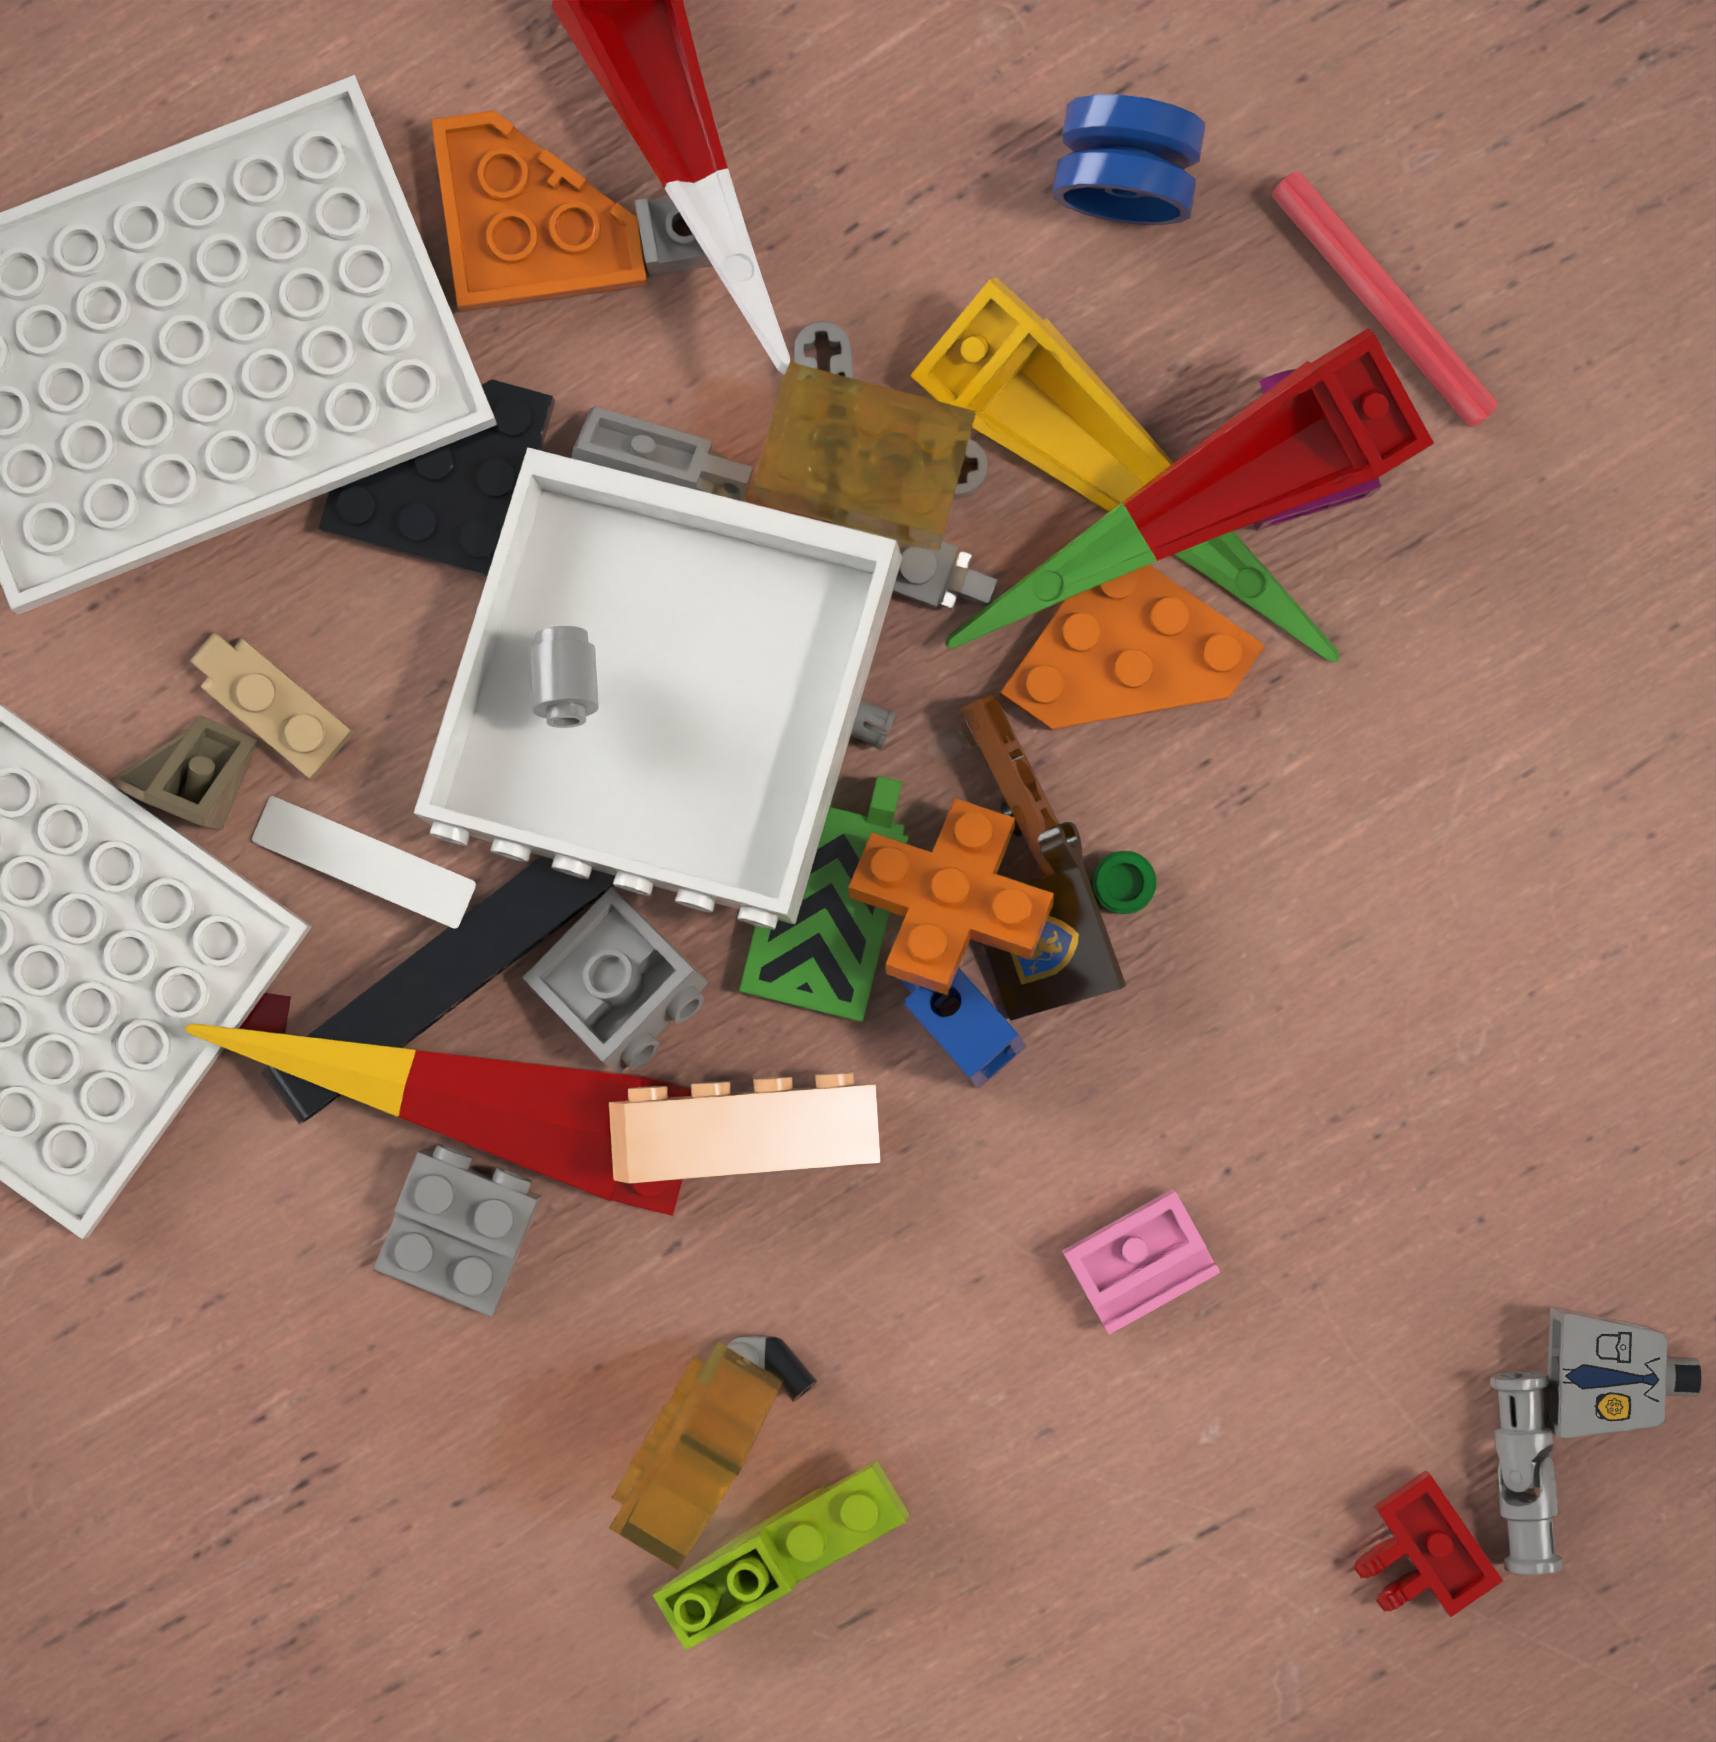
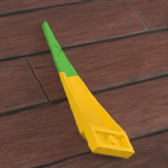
[910,277,1340,662]

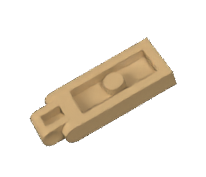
[190,631,355,780]

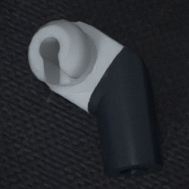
[721,1336,817,1402]

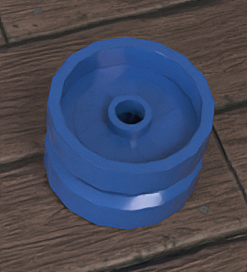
[1053,94,1205,225]

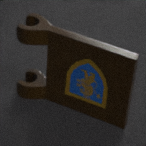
[983,822,1126,1021]

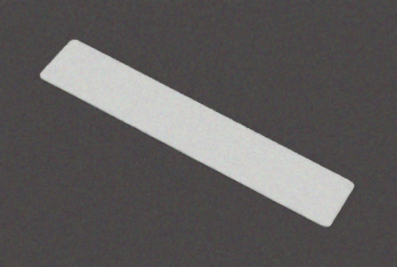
[252,796,476,929]

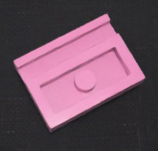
[1062,1189,1221,1335]

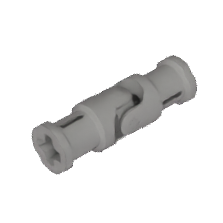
[1490,1372,1563,1575]

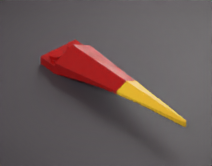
[184,1023,692,1216]

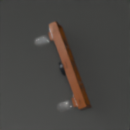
[927,694,1101,910]

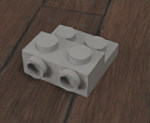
[522,886,710,1074]
[374,1144,542,1317]

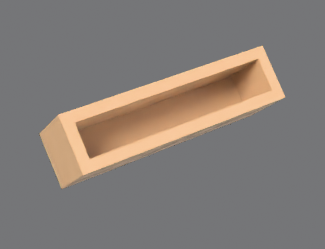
[609,1072,880,1183]

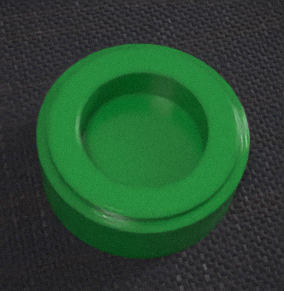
[1091,851,1157,914]

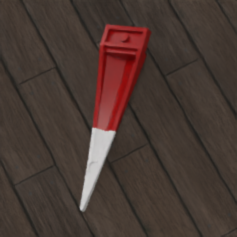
[551,0,790,375]

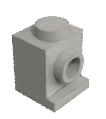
[635,197,713,277]

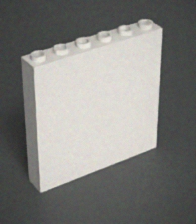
[414,447,902,930]

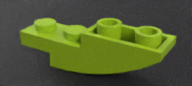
[652,1460,910,1651]

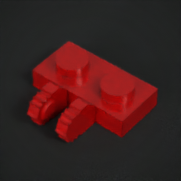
[1353,1470,1503,1617]

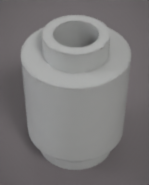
[530,626,599,728]

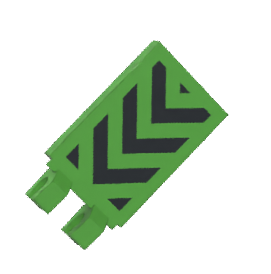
[739,773,909,1022]

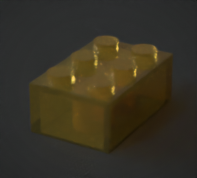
[754,362,976,550]
[609,1341,783,1570]

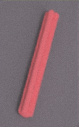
[1272,171,1498,427]

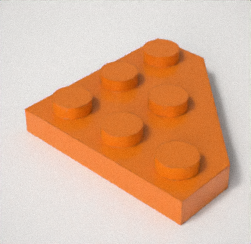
[431,110,648,312]
[999,565,1266,731]

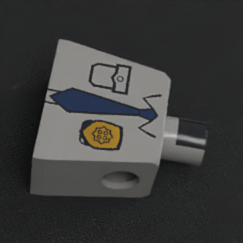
[1546,1307,1701,1438]

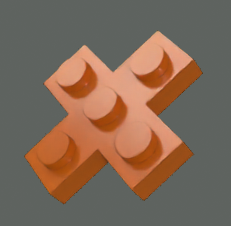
[848,798,1054,995]

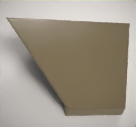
[109,715,258,830]

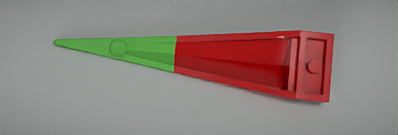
[945,328,1434,648]

